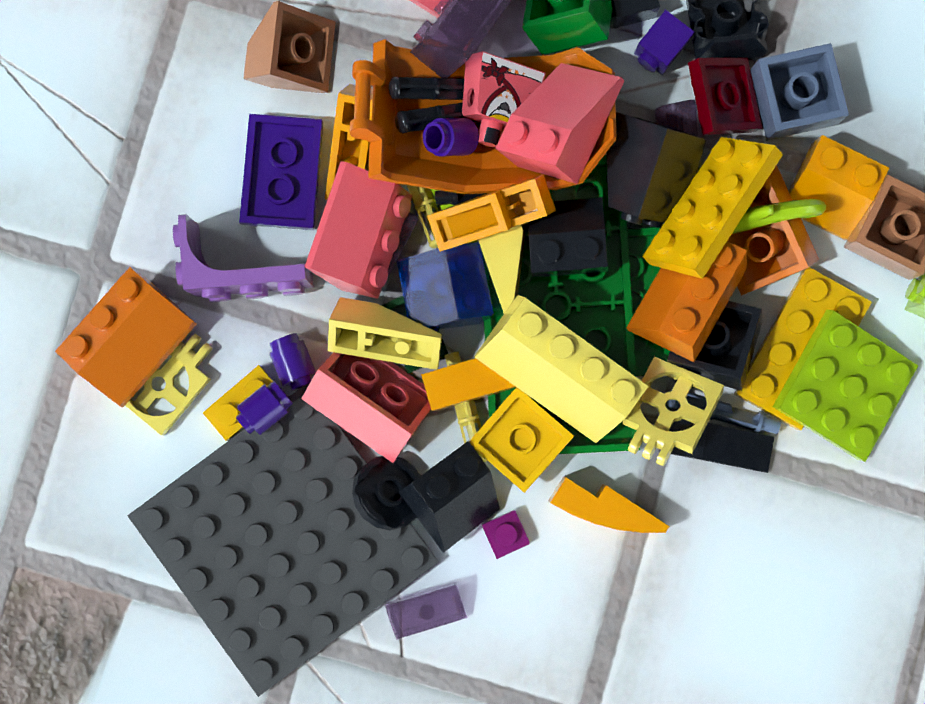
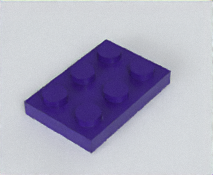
[239,114,324,231]

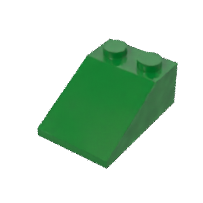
[522,0,612,55]

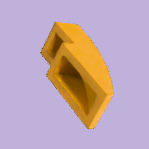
[427,174,556,252]
[421,358,516,411]
[548,476,670,533]

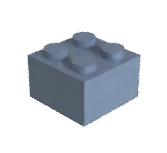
[750,43,849,141]

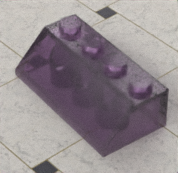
[410,0,512,78]

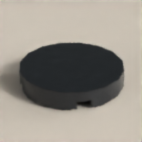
[352,456,421,531]

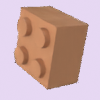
[844,175,925,280]

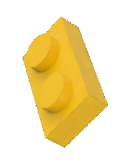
[203,365,273,441]

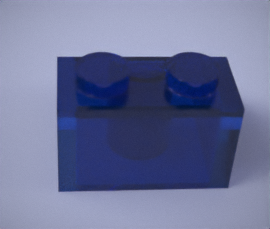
[397,242,494,330]

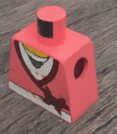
[462,51,545,147]

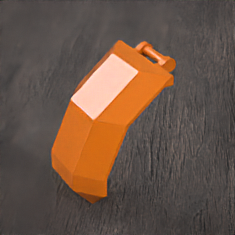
[350,39,616,194]

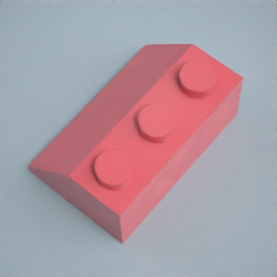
[305,161,413,299]
[301,352,431,463]

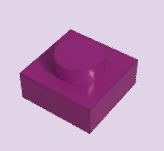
[481,509,530,559]

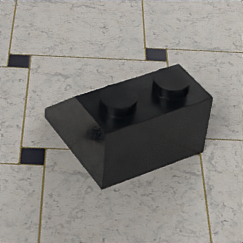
[528,197,608,278]
[667,301,763,391]
[399,441,500,553]

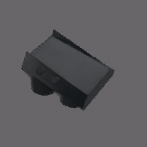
[686,0,769,62]

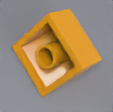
[789,135,889,240]

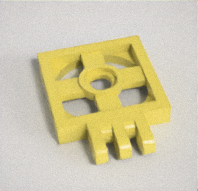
[125,333,213,436]
[622,357,724,466]

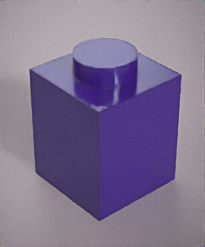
[634,9,694,75]

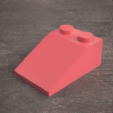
[495,63,625,184]

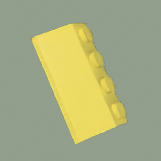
[474,295,649,443]

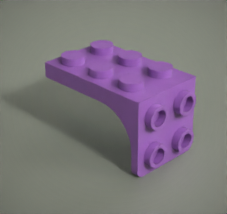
[173,214,314,302]

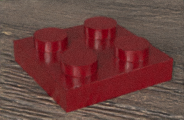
[688,58,762,135]

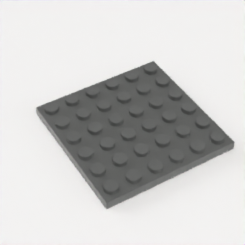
[127,384,439,697]

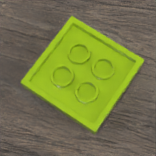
[773,310,918,462]

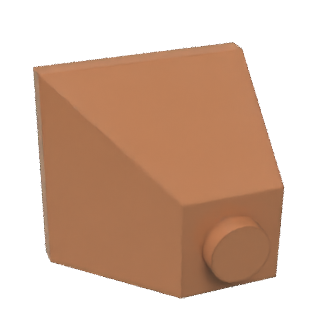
[243,1,336,93]

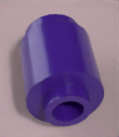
[423,118,479,156]
[269,333,316,391]
[236,381,293,435]

